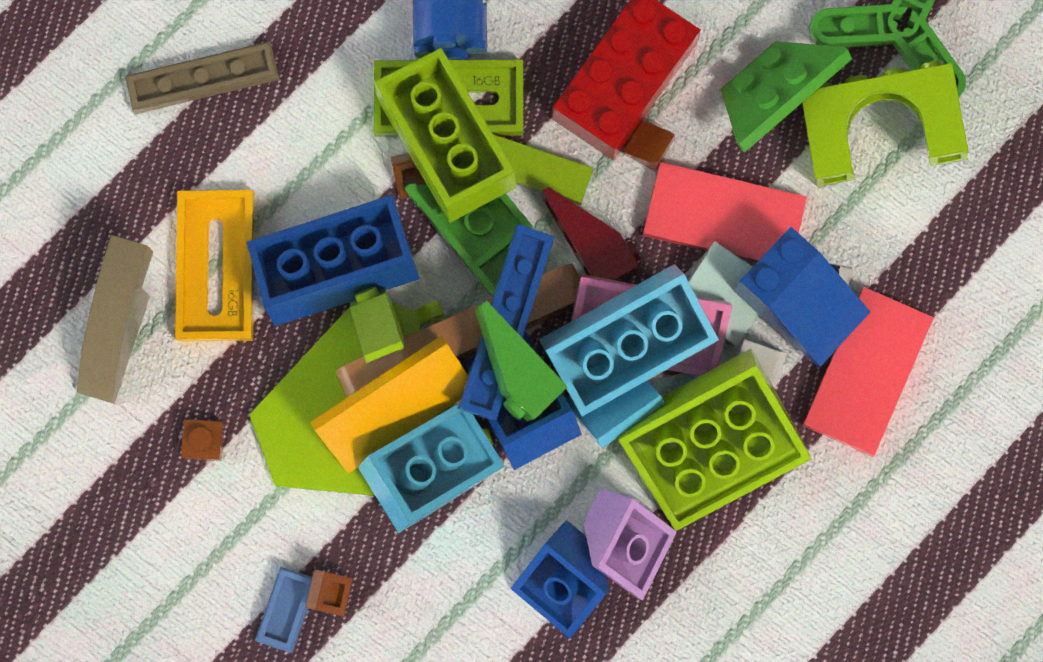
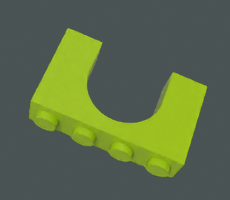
[802,61,969,187]

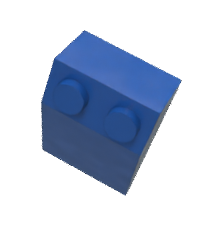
[734,226,870,368]
[460,332,582,470]

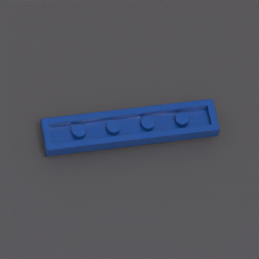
[457,224,555,421]

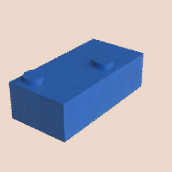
[247,195,420,326]

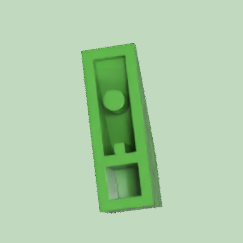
[474,300,568,421]

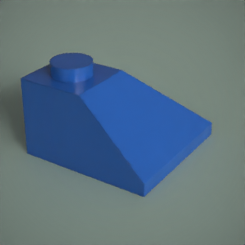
[510,520,610,639]

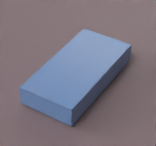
[255,567,313,653]

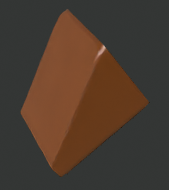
[623,121,675,171]
[391,153,426,199]

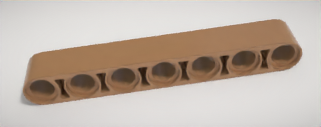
[335,263,580,397]

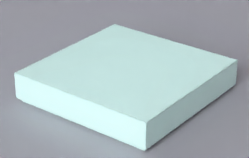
[688,241,758,347]

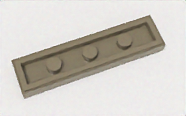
[125,41,280,114]

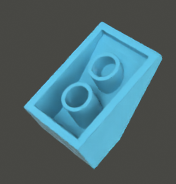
[358,404,505,533]

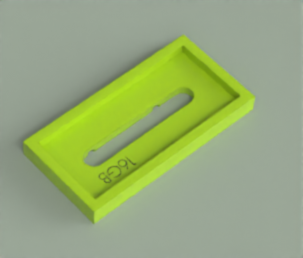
[374,60,524,137]

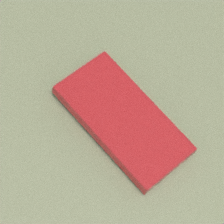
[642,162,807,263]
[802,287,934,457]

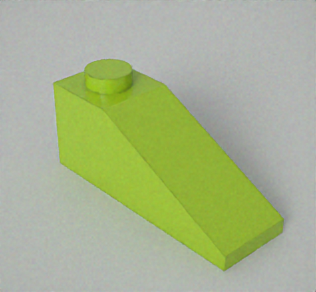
[350,286,404,363]

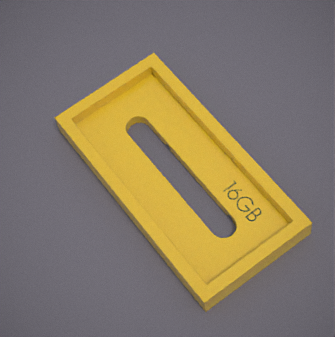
[175,190,255,342]

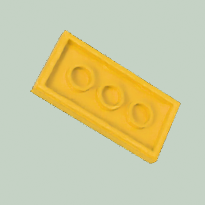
[310,335,468,474]

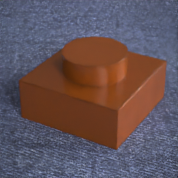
[181,419,225,461]
[305,569,353,617]

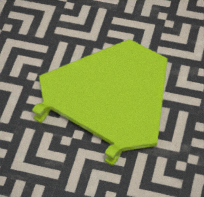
[250,300,494,496]

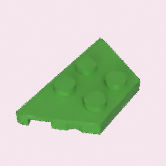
[721,41,852,153]
[405,183,533,298]

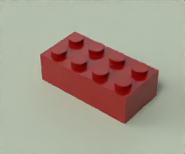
[552,0,701,161]

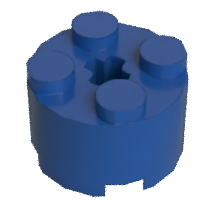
[413,0,488,60]

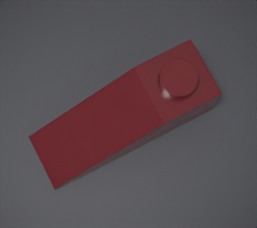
[542,187,641,282]

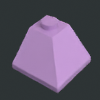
[583,489,677,600]

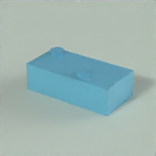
[539,264,719,416]

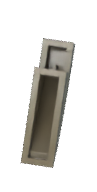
[77,235,153,404]

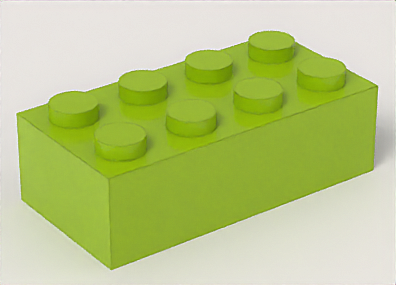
[374,48,516,223]

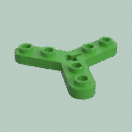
[809,0,966,97]

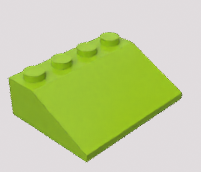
[618,349,812,531]

